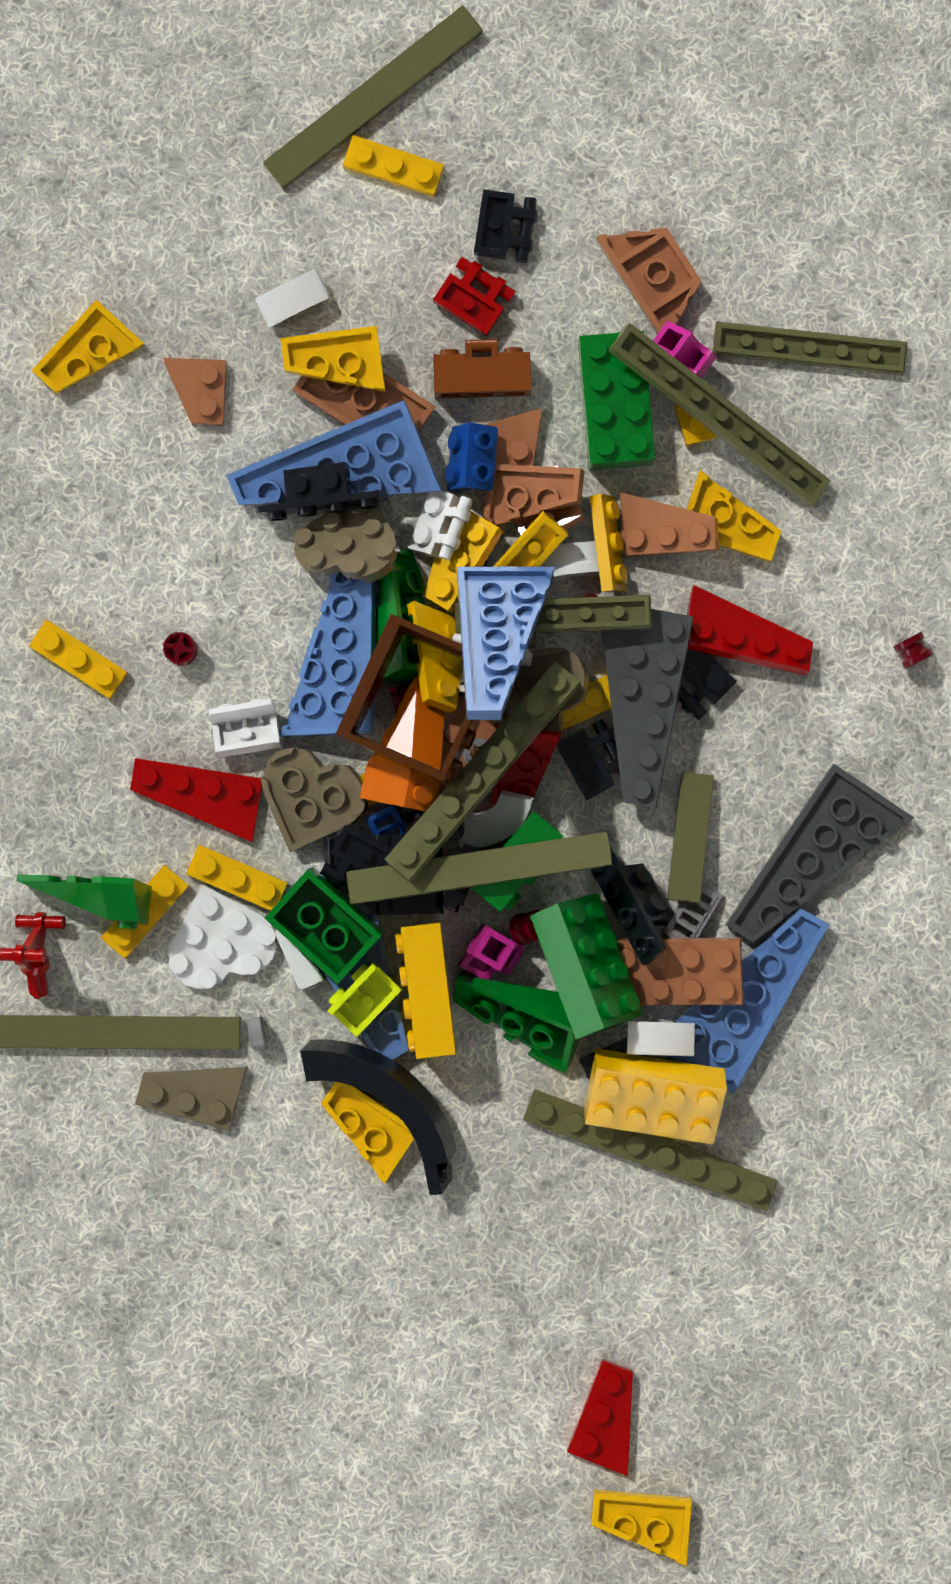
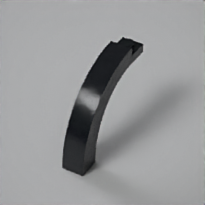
[300,1039,457,1195]

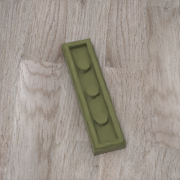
[667,771,714,904]

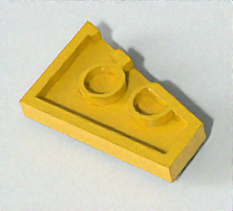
[31,300,145,394]
[280,326,385,392]
[686,470,781,563]
[424,510,503,614]
[407,601,463,713]
[321,1082,414,1184]
[591,1489,692,1567]

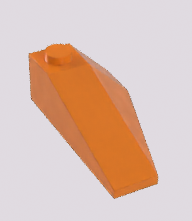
[359,676,445,811]

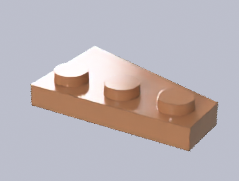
[483,464,585,526]
[620,492,719,557]

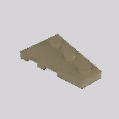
[135,1067,247,1130]

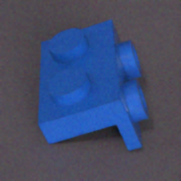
[445,422,498,492]

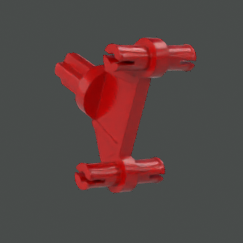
[0,912,66,999]

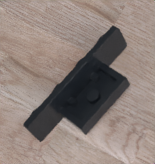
[256,462,388,521]
[590,844,673,965]

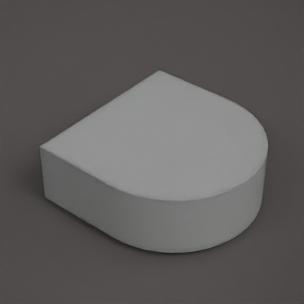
[247,1016,268,1051]

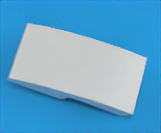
[255,268,331,328]
[540,541,599,582]
[627,1021,695,1056]

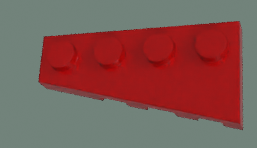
[687,585,813,676]
[130,758,262,842]

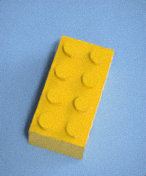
[395,922,456,1059]
[584,1048,727,1145]

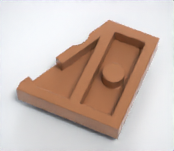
[164,358,227,426]
[485,409,542,466]

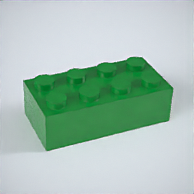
[578,330,655,470]
[530,893,644,1039]

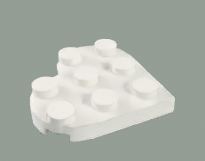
[169,884,278,989]

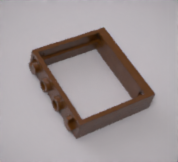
[336,614,478,786]

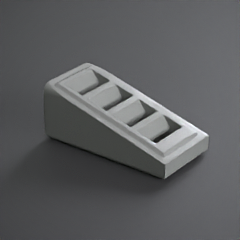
[661,882,723,938]

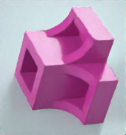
[653,320,717,379]
[458,923,525,980]

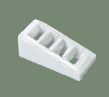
[275,930,325,990]

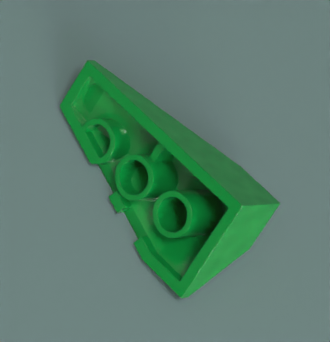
[16,874,152,930]
[453,975,581,1073]

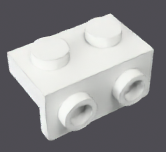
[209,699,281,758]

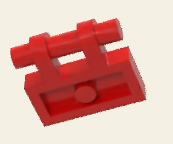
[433,256,516,337]

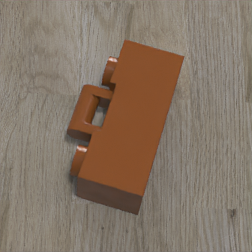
[433,339,531,399]

